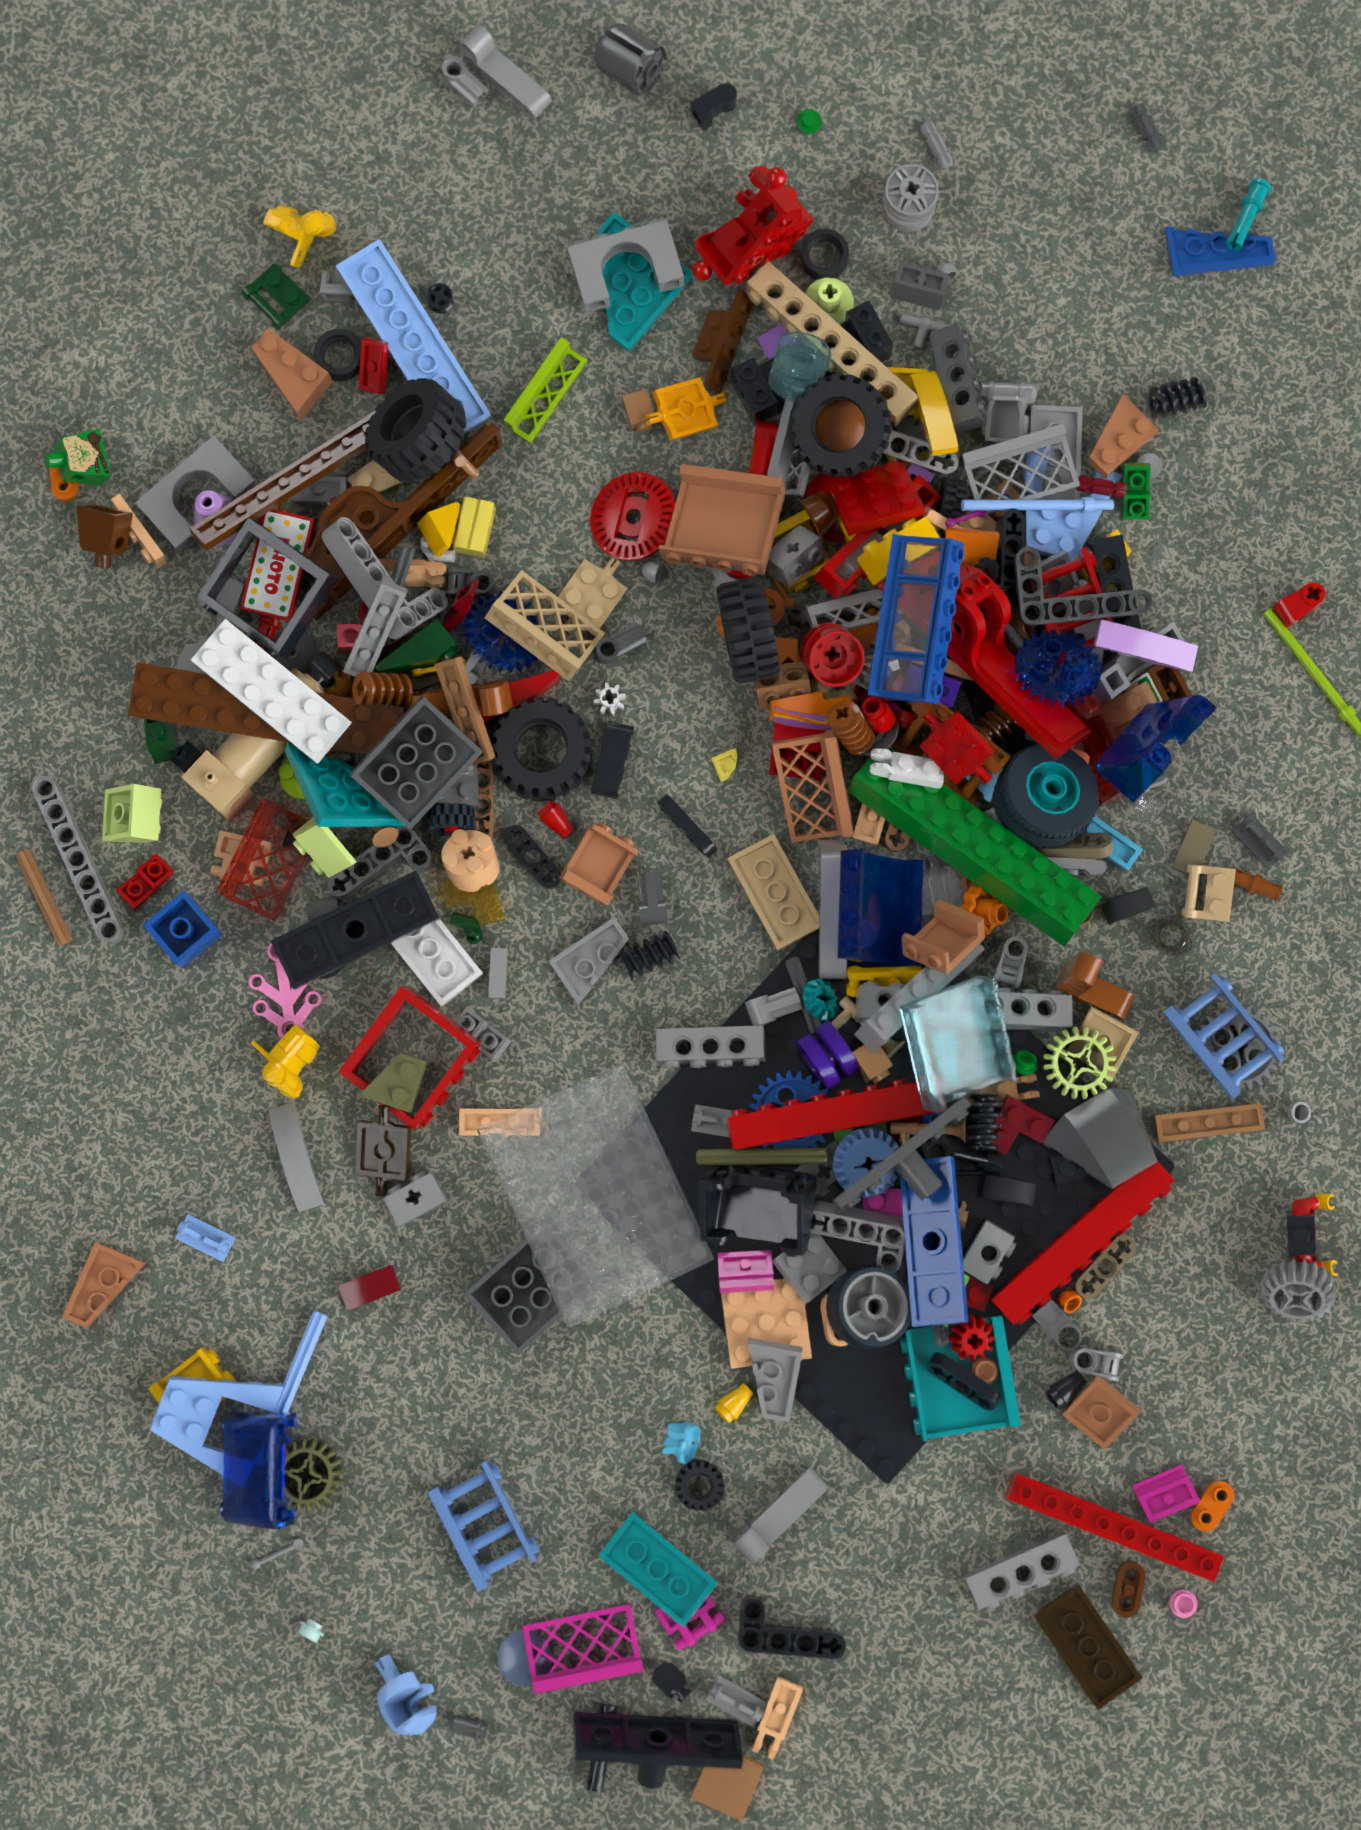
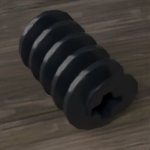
[1148,377,1207,420]
[622,930,680,980]
[965,1093,1003,1150]

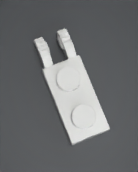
[870,748,944,788]

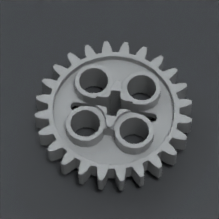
[1195,1006,1283,1091]

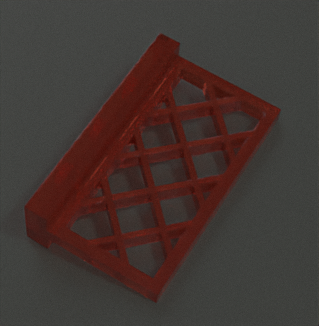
[215,798,309,921]

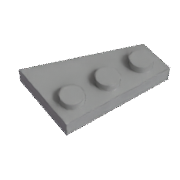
[549,917,630,1006]
[748,1338,803,1422]

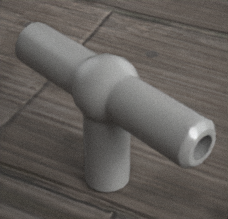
[899,313,949,350]

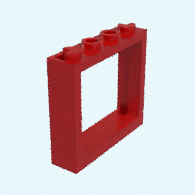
[338,985,482,1130]

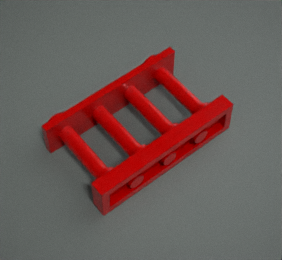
[1027,547,1112,669]

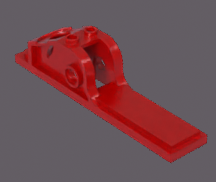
[876,550,1091,760]

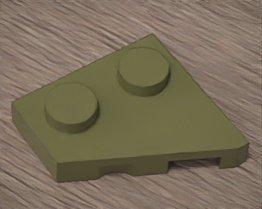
[361,1052,428,1113]

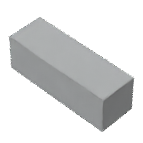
[488,948,508,999]

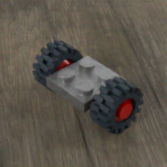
[427,724,479,836]

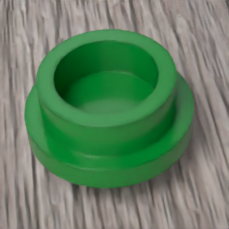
[797,109,822,135]
[1010,1051,1037,1075]

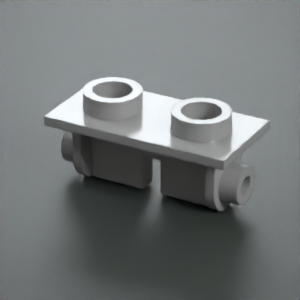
[691,1104,732,1137]
[706,1675,767,1727]

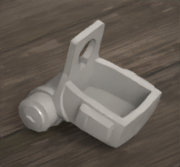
[980,381,1037,442]

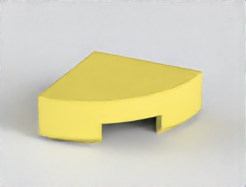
[711,748,737,783]

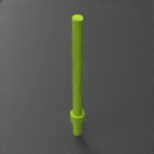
[1263,608,1361,738]

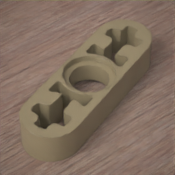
[1037,833,1114,859]
[1074,1235,1136,1299]

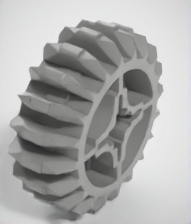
[1260,1258,1336,1323]

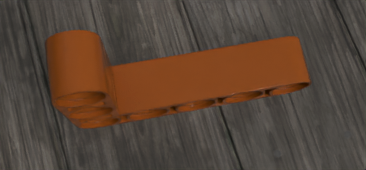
[1053,952,1135,1020]

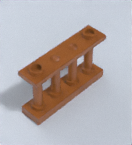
[890,701,1011,805]

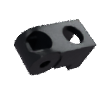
[690,83,737,131]

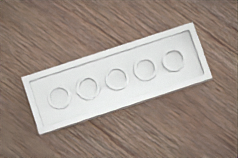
[191,619,352,764]

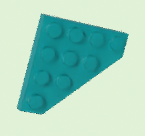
[598,212,694,353]
[285,743,405,827]

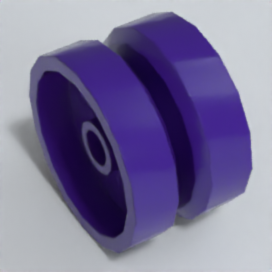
[796,1020,860,1090]

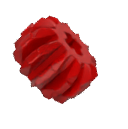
[949,1314,995,1362]

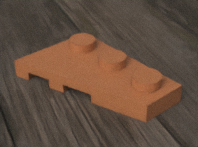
[1087,394,1159,479]
[62,1242,146,1328]

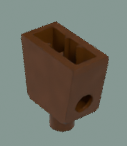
[77,504,133,568]

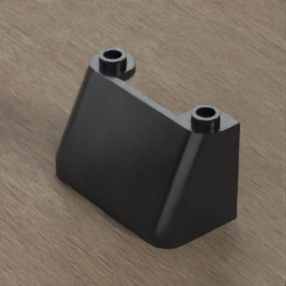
[699,1165,817,1257]

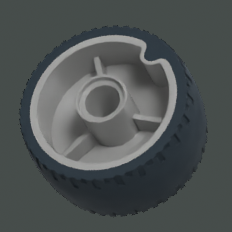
[826,1266,911,1349]

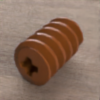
[352,671,413,707]
[826,701,875,755]

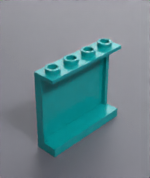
[900,1315,1021,1441]

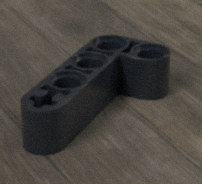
[979,509,1026,613]
[738,1595,846,1659]

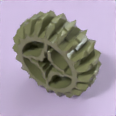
[270,1437,345,1513]

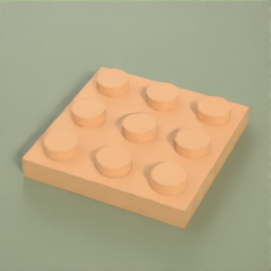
[721,1279,812,1369]

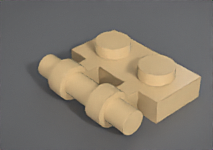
[210,830,273,887]

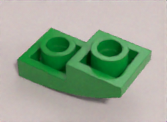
[1122,463,1151,520]

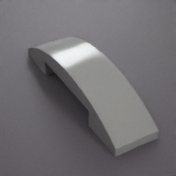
[268,1102,324,1212]

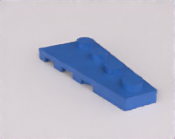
[1164,226,1276,276]

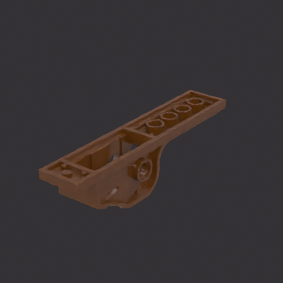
[302,422,503,621]

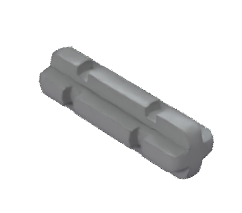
[921,121,953,170]

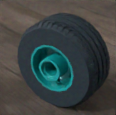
[992,743,1100,849]

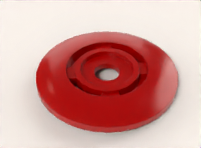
[590,472,676,561]

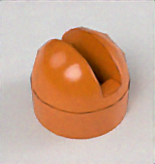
[1058,1289,1082,1313]

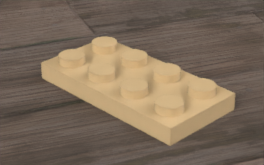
[727,834,819,952]

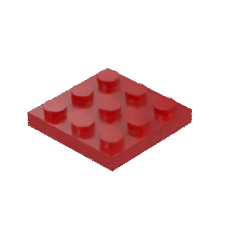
[827,460,925,536]

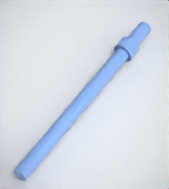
[961,497,1114,513]

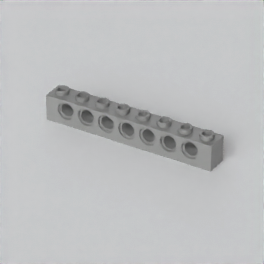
[855,982,1072,1032]

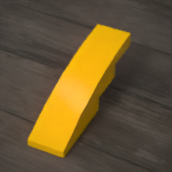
[910,371,959,456]

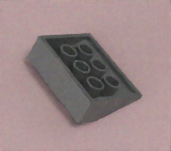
[349,695,483,830]
[464,1220,600,1355]

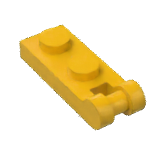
[846,966,922,997]

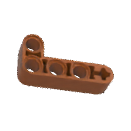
[410,680,513,718]

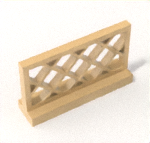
[485,570,605,681]

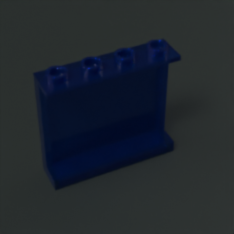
[837,849,923,967]

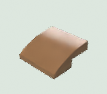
[690,1755,765,1821]

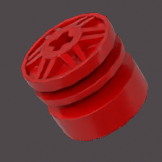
[801,622,865,687]

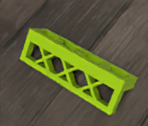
[504,337,588,444]

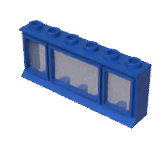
[868,534,964,705]

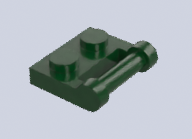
[241,263,310,330]

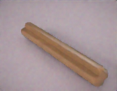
[16,849,72,946]

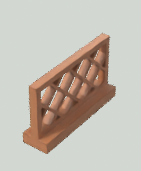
[772,729,854,843]

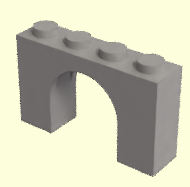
[567,219,684,313]
[135,436,257,554]

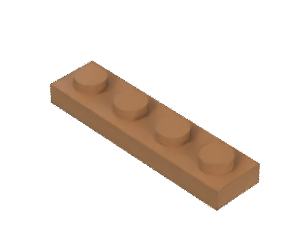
[434,656,495,765]
[1153,1103,1265,1143]

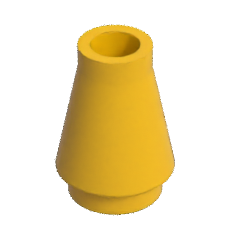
[714,1383,754,1424]

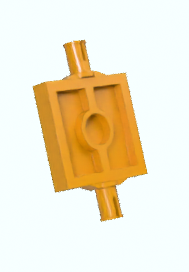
[645,377,726,441]

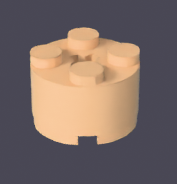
[441,829,500,892]

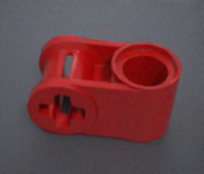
[1272,582,1326,628]

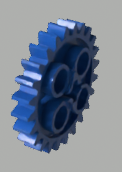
[749,1070,832,1148]

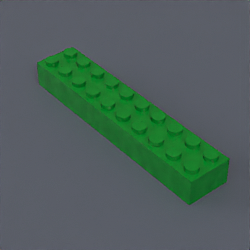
[847,747,1102,947]

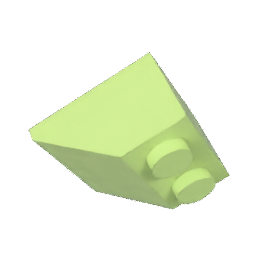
[102,784,162,843]
[293,817,356,878]

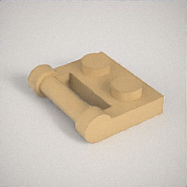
[1181,864,1236,922]

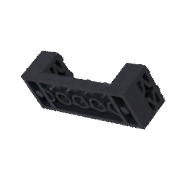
[730,300,893,426]

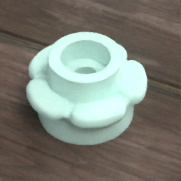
[298,1619,324,1643]

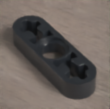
[657,794,718,858]
[503,825,561,890]
[927,1352,1001,1410]

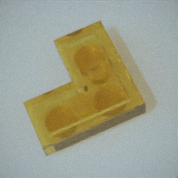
[440,880,506,927]

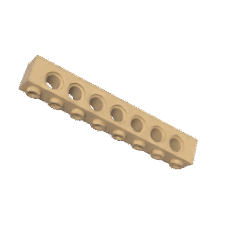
[747,261,918,427]

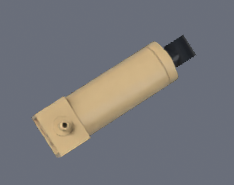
[181,651,344,821]

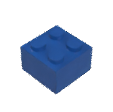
[143,891,224,968]

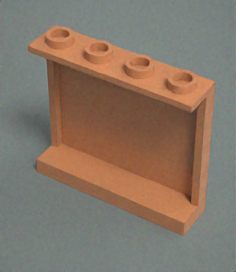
[659,464,786,576]

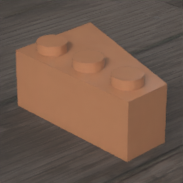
[252,328,332,421]

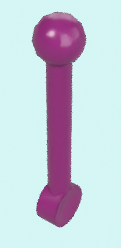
[945,510,987,528]

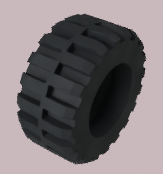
[789,373,893,477]
[365,378,466,482]
[716,577,780,684]
[491,697,592,802]

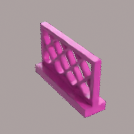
[522,1604,644,1694]

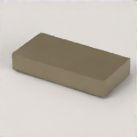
[1171,819,1217,876]

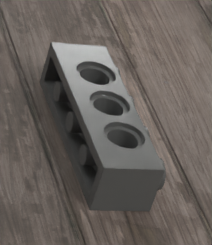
[930,323,988,435]

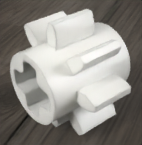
[594,683,626,717]

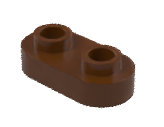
[1111,1561,1146,1618]

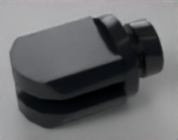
[652,1662,692,1703]

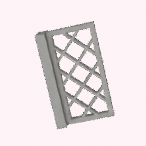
[960,423,1080,514]

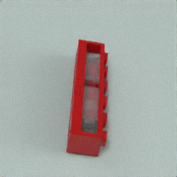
[814,475,942,600]

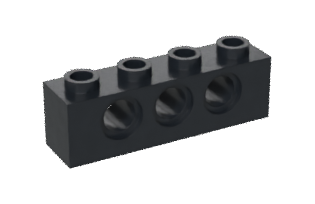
[1086,534,1141,629]

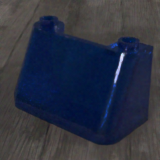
[1097,695,1217,803]
[220,1411,296,1530]

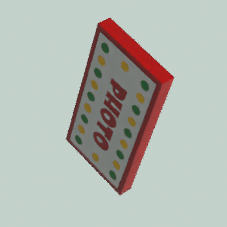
[240,509,317,622]

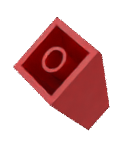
[769,722,825,781]

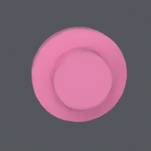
[1169,1589,1197,1618]

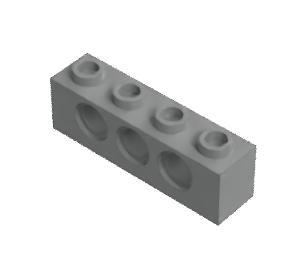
[656,1025,766,1069]
[963,1531,1080,1611]

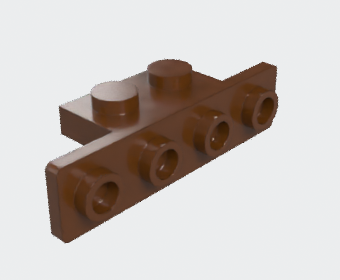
[692,289,753,393]

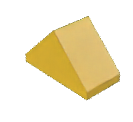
[417,502,461,558]

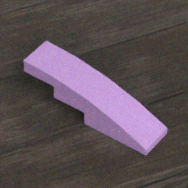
[1094,620,1198,672]

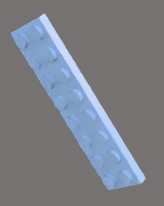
[336,239,491,433]

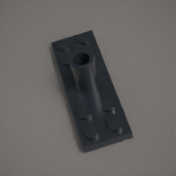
[271,870,440,990]
[573,1711,743,1789]

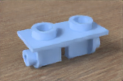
[175,1214,235,1262]

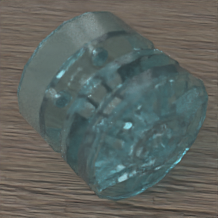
[768,332,831,401]

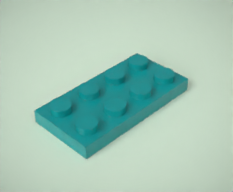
[598,1512,718,1627]

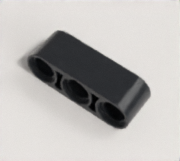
[591,721,634,799]

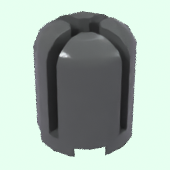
[594,23,668,95]

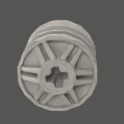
[882,164,939,232]

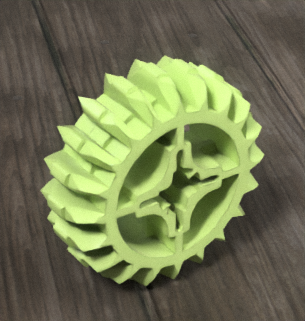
[1043,1027,1117,1099]

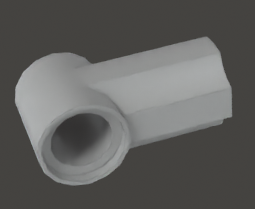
[442,56,489,108]
[745,988,802,1026]

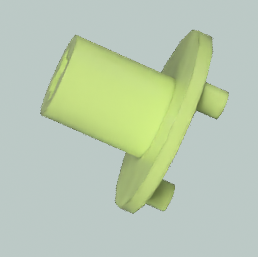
[805,278,854,325]

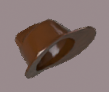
[796,491,837,550]

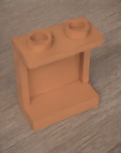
[558,822,639,906]
[902,899,985,975]

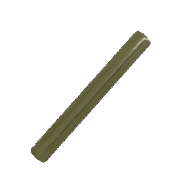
[696,1148,829,1165]

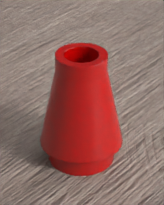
[537,800,574,839]

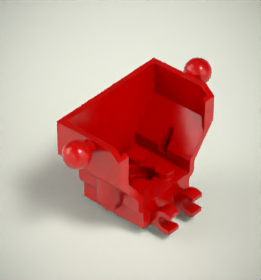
[692,165,814,285]

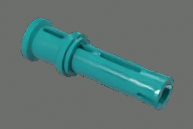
[1226,178,1272,251]

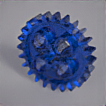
[463,591,545,673]
[1014,629,1102,707]

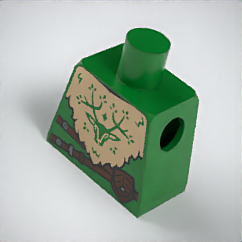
[44,429,111,485]

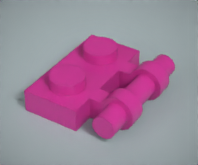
[654,1594,726,1651]

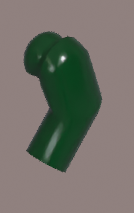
[450,912,483,944]

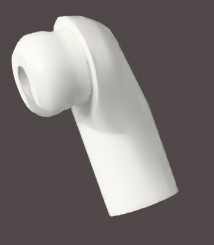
[420,536,455,563]

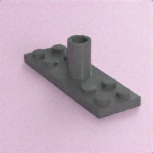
[832,1097,971,1211]

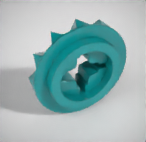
[803,978,840,1021]

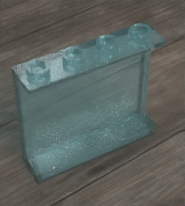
[900,976,1017,1113]

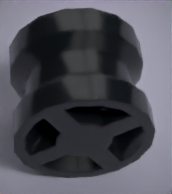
[427,283,454,314]

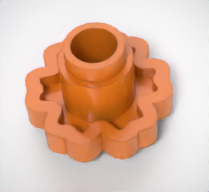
[960,885,1008,935]

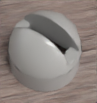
[936,261,958,282]
[642,561,663,584]
[1287,1102,1311,1123]

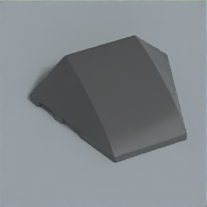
[1042,1088,1157,1189]

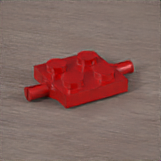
[920,711,995,785]

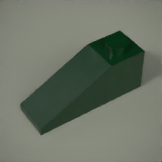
[375,619,459,674]

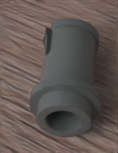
[451,1715,488,1742]

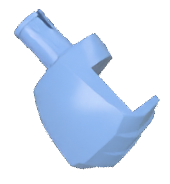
[375,1655,436,1735]

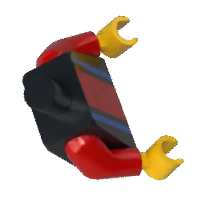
[1287,1193,1338,1276]

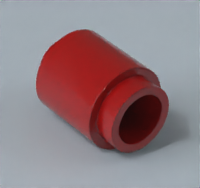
[862,696,896,733]

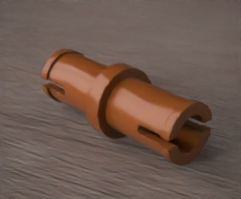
[1232,866,1283,902]

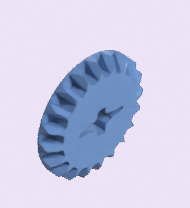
[833,1128,900,1198]

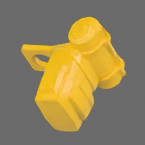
[263,205,336,268]
[251,1024,320,1099]

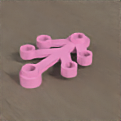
[249,943,322,1038]

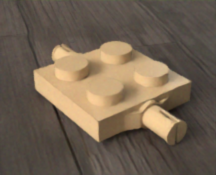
[558,557,628,635]

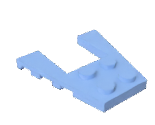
[1023,448,1122,561]
[150,1376,284,1488]

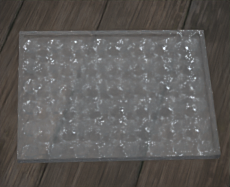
[477,1064,714,1329]

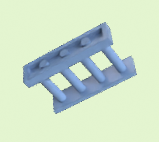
[1164,973,1285,1100]
[428,1459,540,1592]

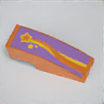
[769,691,853,730]

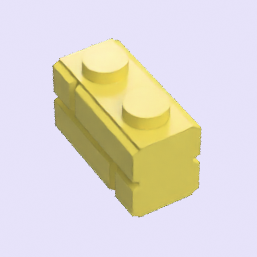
[451,497,496,558]

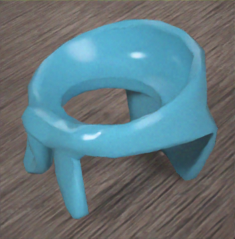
[662,1421,701,1464]

